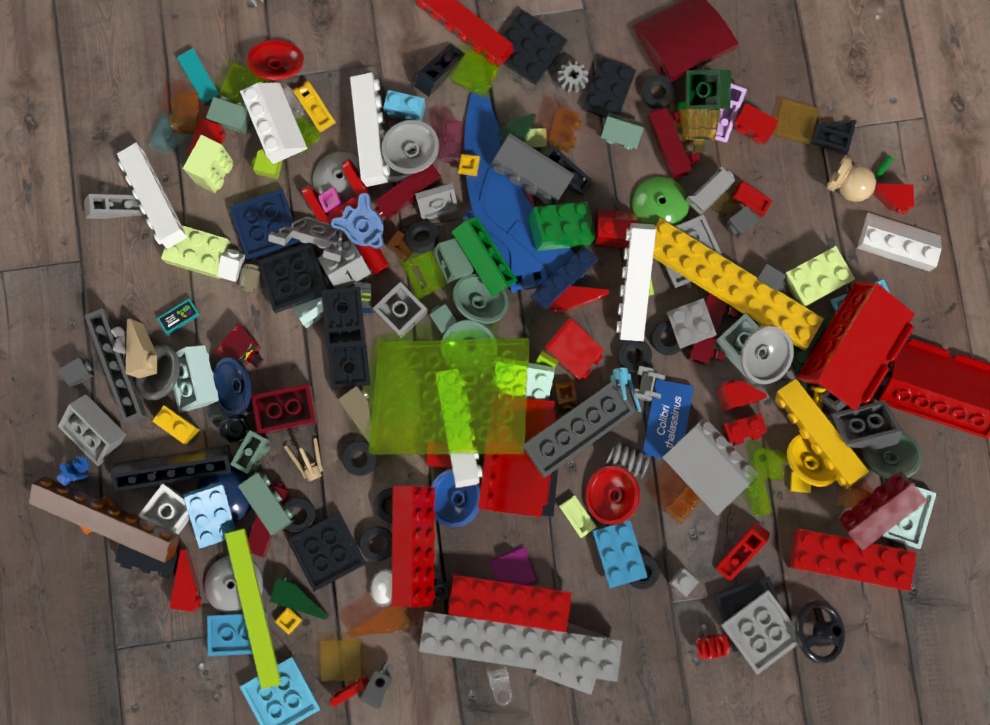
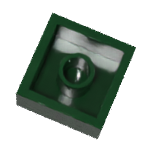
[686,70,731,109]

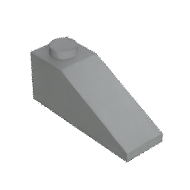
[84,194,147,219]

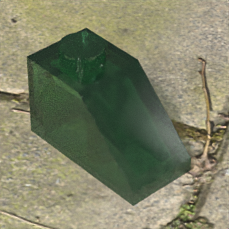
[498,113,536,145]

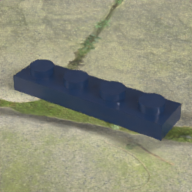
[531,246,598,310]

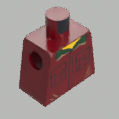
[214,323,264,368]

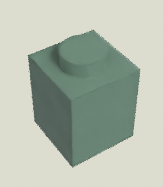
[429,304,457,336]

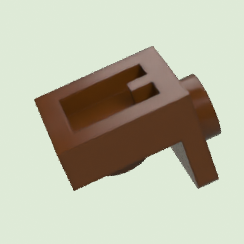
[555,381,578,413]

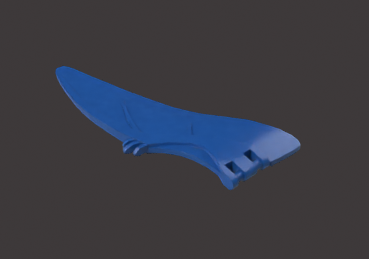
[462,85,585,293]

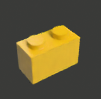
[153,406,200,445]

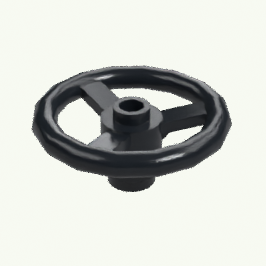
[795,600,845,664]

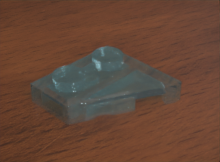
[148,113,197,156]

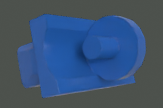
[56,456,91,486]

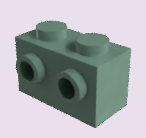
[206,97,251,134]
[601,112,644,150]
[433,238,474,284]
[230,430,270,475]

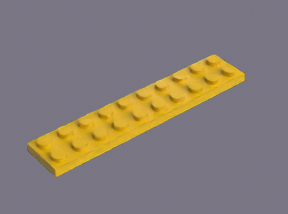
[653,218,824,351]

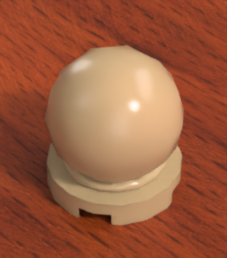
[826,155,876,202]

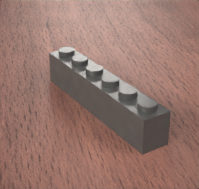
[84,308,148,425]

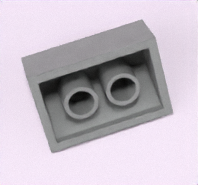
[58,395,126,466]

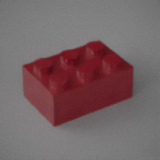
[251,384,319,435]

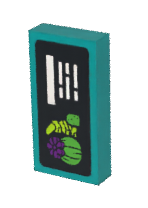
[157,298,200,335]

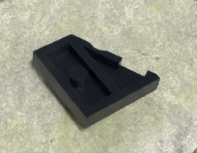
[810,120,857,155]

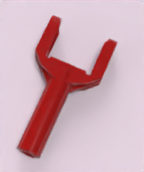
[301,159,389,275]

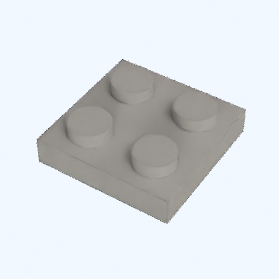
[415,183,459,221]
[667,298,717,348]

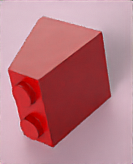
[595,209,638,249]
[544,318,604,382]

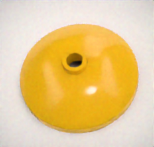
[787,434,836,487]

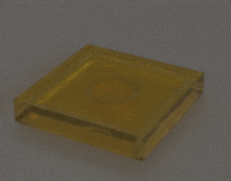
[773,99,819,146]
[321,639,361,681]

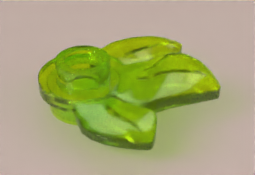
[295,118,320,155]
[753,448,788,485]

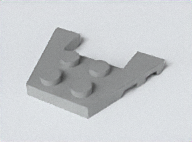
[268,216,342,262]

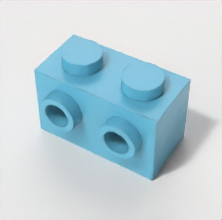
[383,90,426,122]

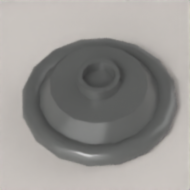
[134,345,180,400]

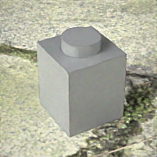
[668,568,699,597]

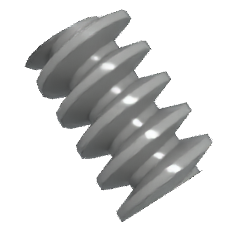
[606,443,650,479]

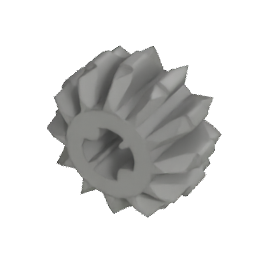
[557,61,589,93]

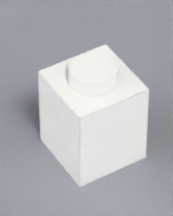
[217,249,245,282]

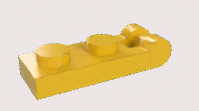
[292,80,335,133]

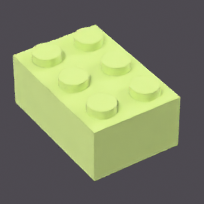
[183,135,233,193]
[161,226,232,279]
[784,246,855,307]

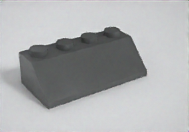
[490,134,574,205]

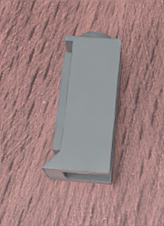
[685,167,735,215]

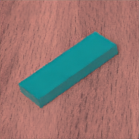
[177,49,221,106]

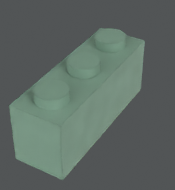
[238,473,294,535]

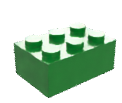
[528,202,596,252]

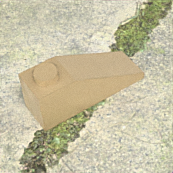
[126,319,157,379]

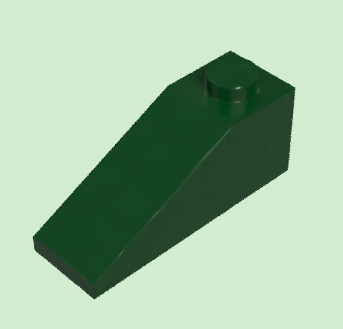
[269,576,329,620]

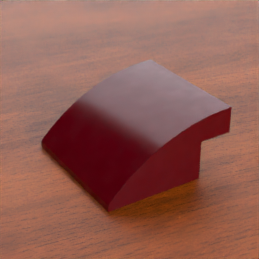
[632,0,739,82]

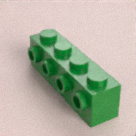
[452,216,518,297]

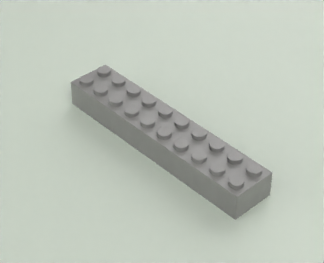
[419,612,622,682]

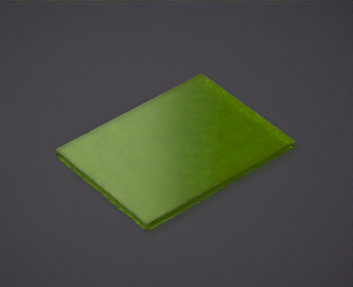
[369,338,530,454]

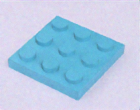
[240,657,321,725]

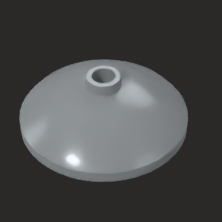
[382,120,439,174]
[313,152,369,204]
[741,326,794,384]
[204,556,264,614]

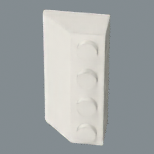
[240,83,308,164]
[857,213,942,271]

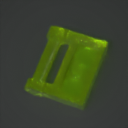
[401,251,448,299]
[747,479,771,516]

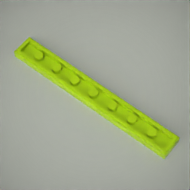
[225,529,282,689]

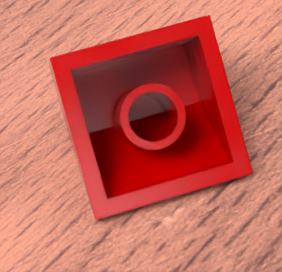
[716,379,767,412]

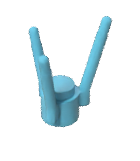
[610,368,641,412]

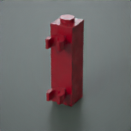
[647,107,701,180]
[374,164,442,221]
[688,293,738,366]
[247,482,289,557]

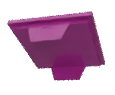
[488,545,539,585]

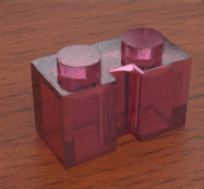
[440,120,463,164]

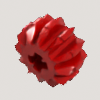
[696,633,730,659]

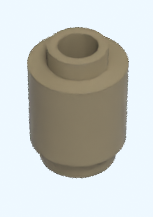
[238,264,260,293]

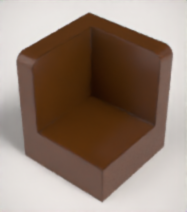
[386,230,414,262]

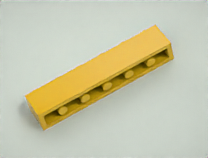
[775,379,869,489]

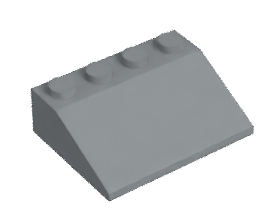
[662,417,759,515]

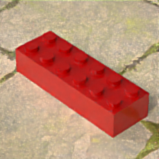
[392,486,436,607]
[789,529,917,591]
[448,575,572,633]

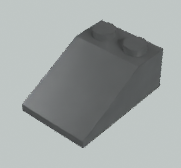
[831,400,902,449]

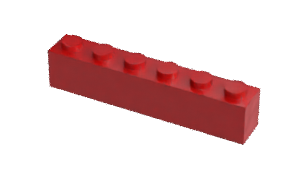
[416,0,514,67]

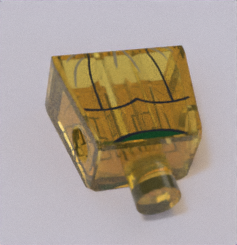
[680,109,721,152]

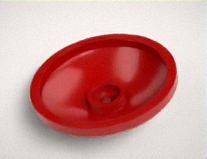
[247,40,304,81]
[585,466,640,525]

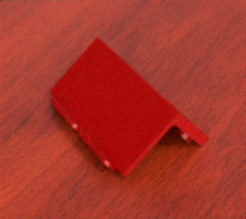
[796,282,915,411]
[878,339,990,439]
[478,391,558,517]

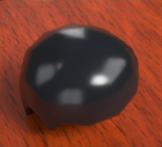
[218,414,249,443]

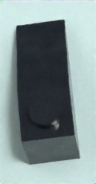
[414,43,465,97]
[539,145,592,195]

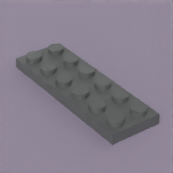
[521,380,635,478]

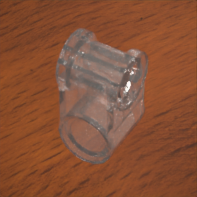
[282,83,304,120]
[487,665,512,706]

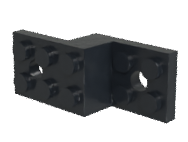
[321,287,371,389]

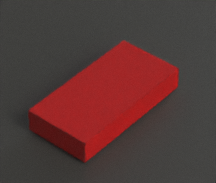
[731,180,773,217]
[330,676,369,707]

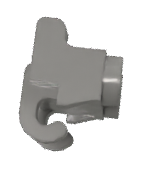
[633,366,665,401]

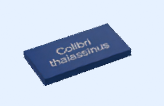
[642,379,694,459]

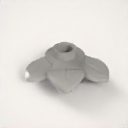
[111,327,127,364]

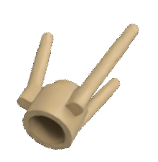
[284,438,324,482]

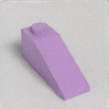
[708,82,747,143]

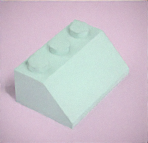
[715,313,761,385]
[173,345,219,413]

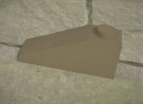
[338,386,376,448]

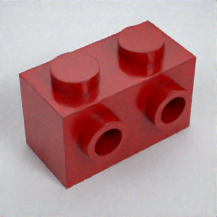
[732,103,779,145]
[721,413,767,446]

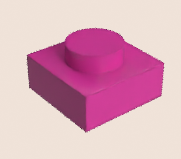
[318,187,343,214]

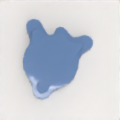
[331,193,384,248]

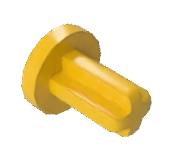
[810,385,827,410]

